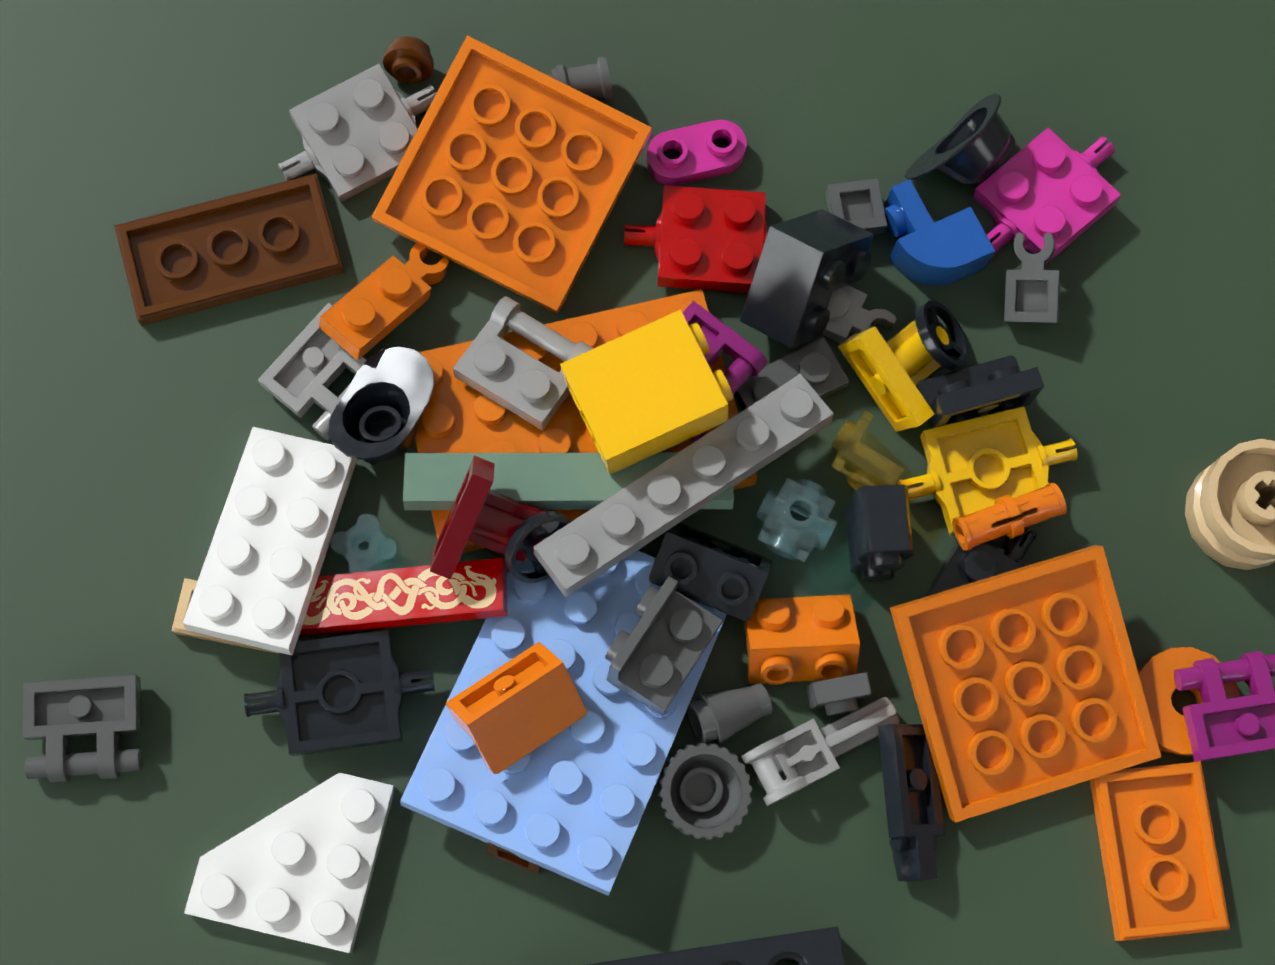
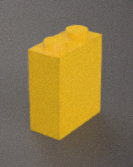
[560,309,734,475]

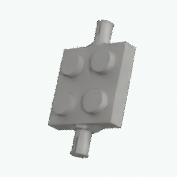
[278,64,437,203]

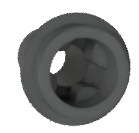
[687,683,772,745]

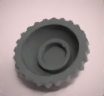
[657,742,752,840]

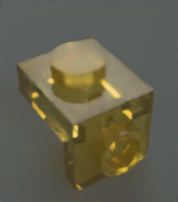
[831,411,904,490]

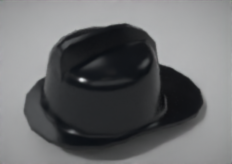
[905,93,1016,183]
[329,346,434,465]

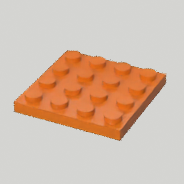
[371,35,652,314]
[890,545,1161,823]

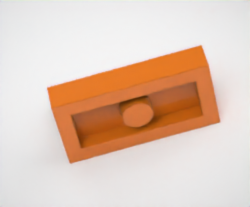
[445,642,587,774]

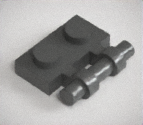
[23,674,143,783]

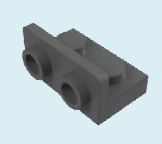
[605,576,723,716]

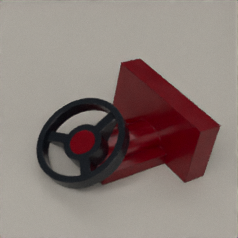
[430,455,571,583]

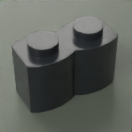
[845,485,914,582]

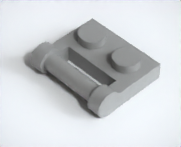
[453,296,594,431]

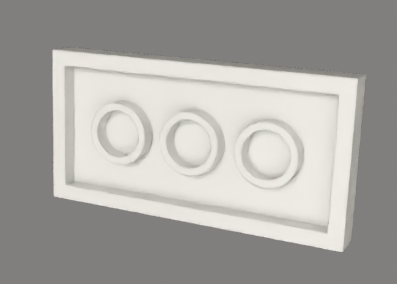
[182,427,357,655]

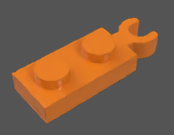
[319,243,449,361]

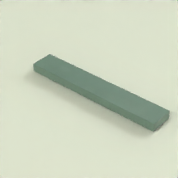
[403,452,734,510]

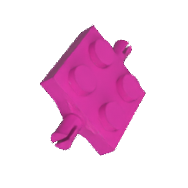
[973,128,1121,264]

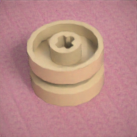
[1185,439,1275,570]

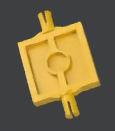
[898,407,1078,535]

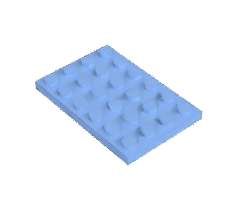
[400,550,727,896]

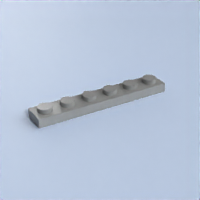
[534,373,834,597]

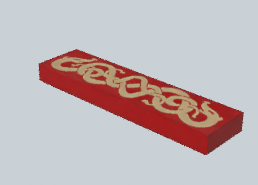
[299,558,508,636]

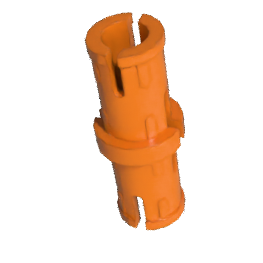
[952,483,1067,551]

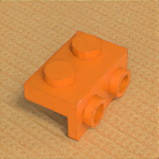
[744,594,860,685]

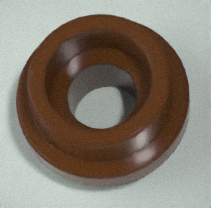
[383,36,434,84]

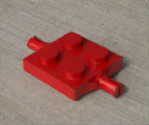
[624,185,769,293]

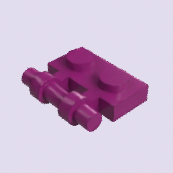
[1174,651,1275,762]

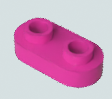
[646,120,747,186]

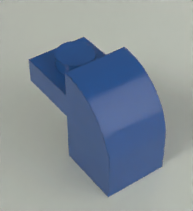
[884,179,995,286]

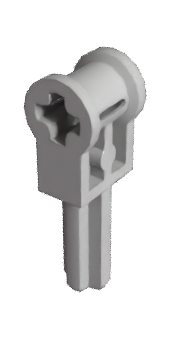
[741,697,900,806]

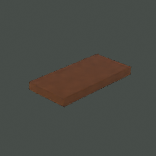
[114,173,344,326]

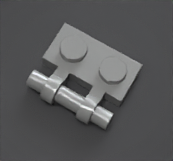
[258,303,384,440]

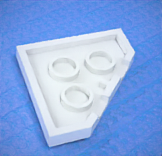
[184,773,395,953]

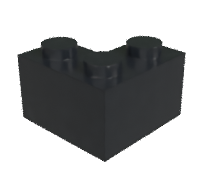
[740,209,874,349]

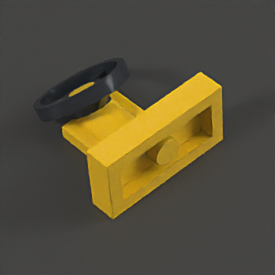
[838,300,969,432]

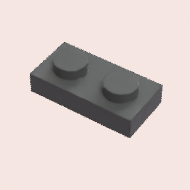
[734,337,850,410]

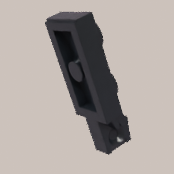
[878,724,945,882]

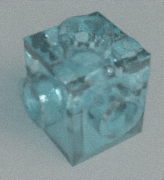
[756,478,838,562]

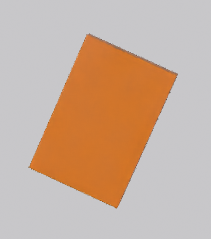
[1090,761,1230,941]

